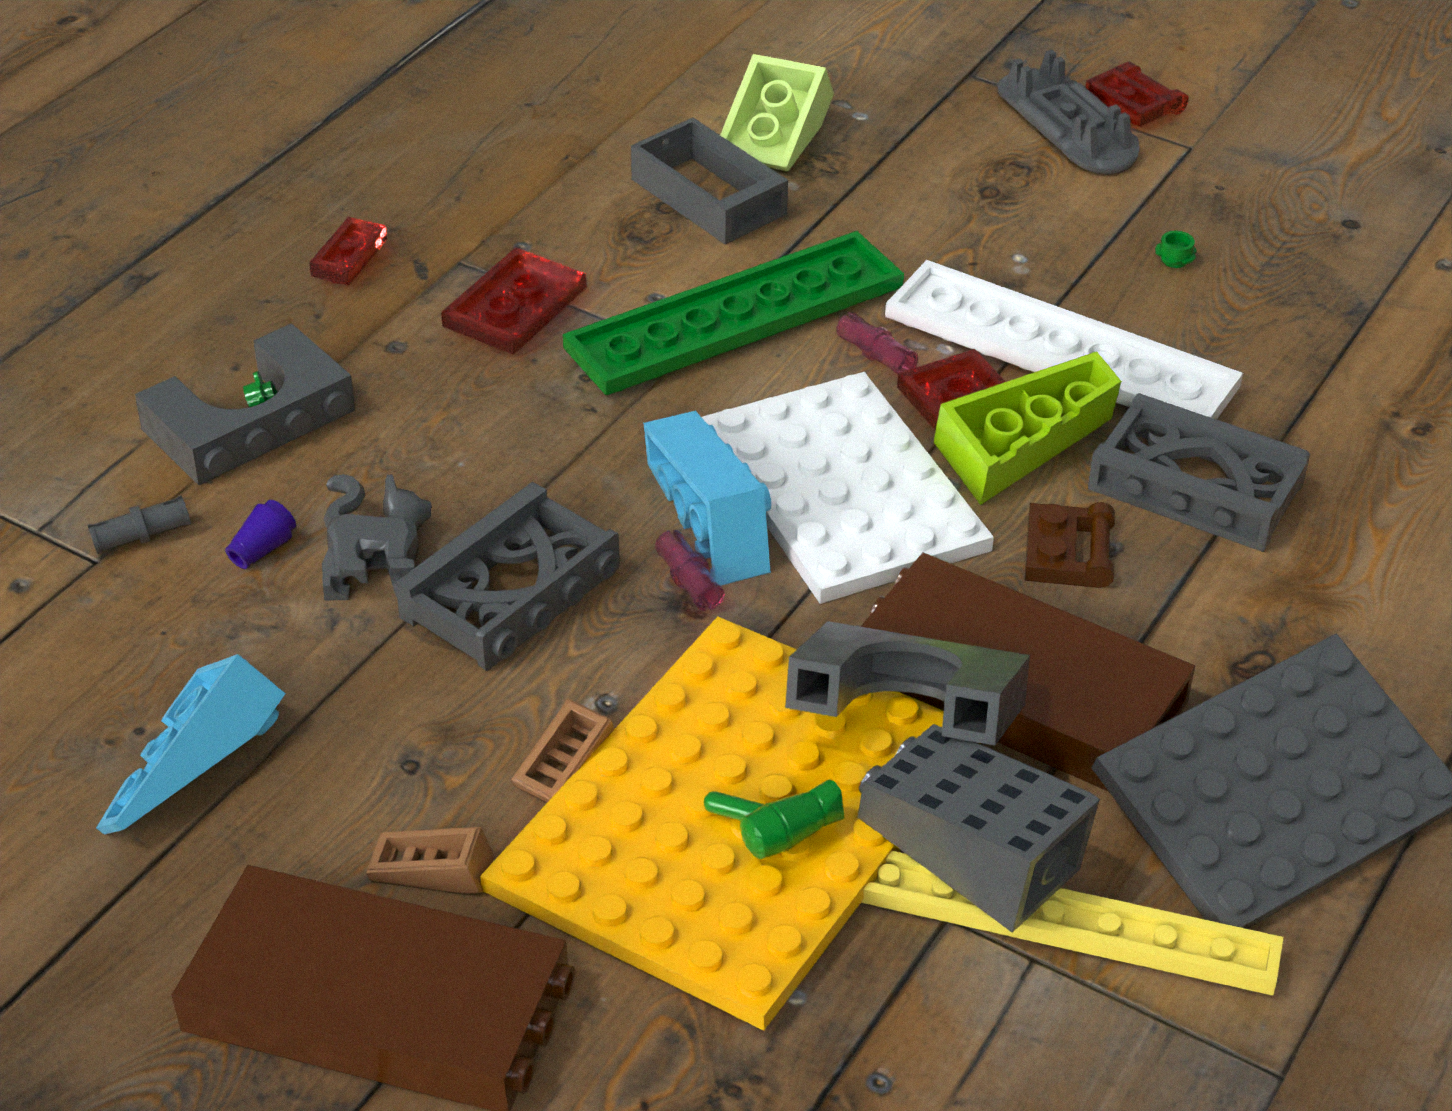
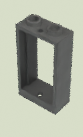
[631,118,788,244]

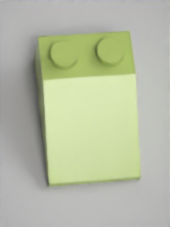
[720,54,834,171]

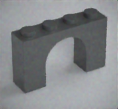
[135,323,355,485]
[785,621,1030,746]

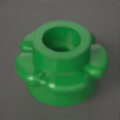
[1155,230,1197,268]

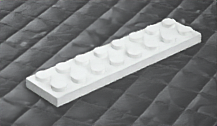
[885,260,1243,420]

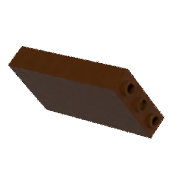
[855,552,1195,792]
[171,865,575,1111]

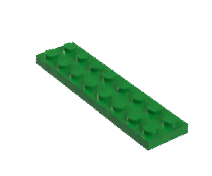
[563,231,904,396]

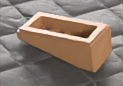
[511,699,614,802]
[366,827,493,894]

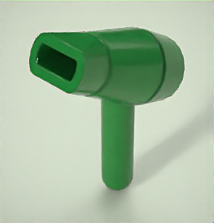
[703,779,845,859]

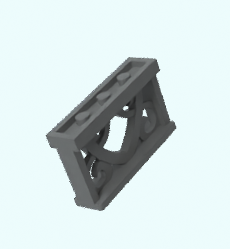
[1088,393,1310,552]
[396,482,620,671]

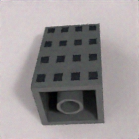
[857,724,1100,933]

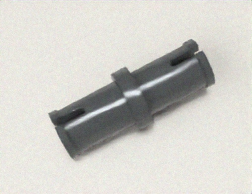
[87,495,191,554]

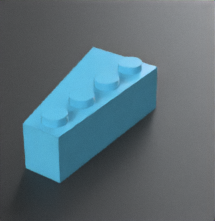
[643,411,771,587]

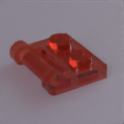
[1085,61,1189,127]

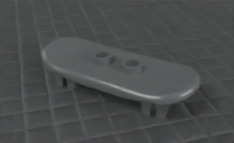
[997,50,1140,174]

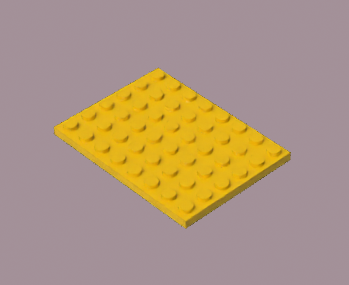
[480,616,981,1031]

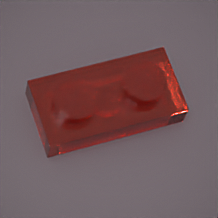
[309,217,387,285]

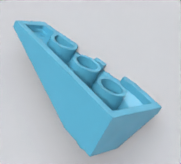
[96,654,286,835]

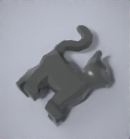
[322,474,432,601]

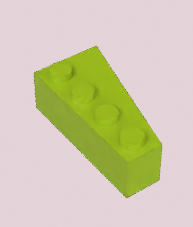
[934,351,1122,505]

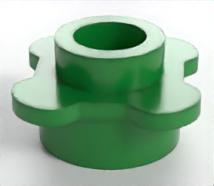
[243,371,278,407]

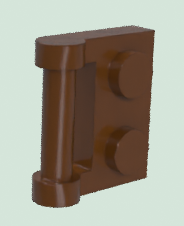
[1025,502,1115,588]

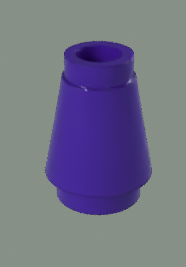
[225,499,296,569]

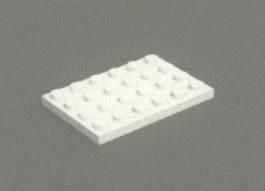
[702,372,994,604]

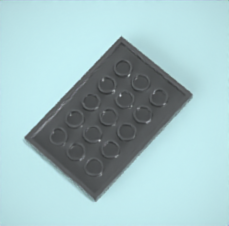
[1091,633,1452,929]

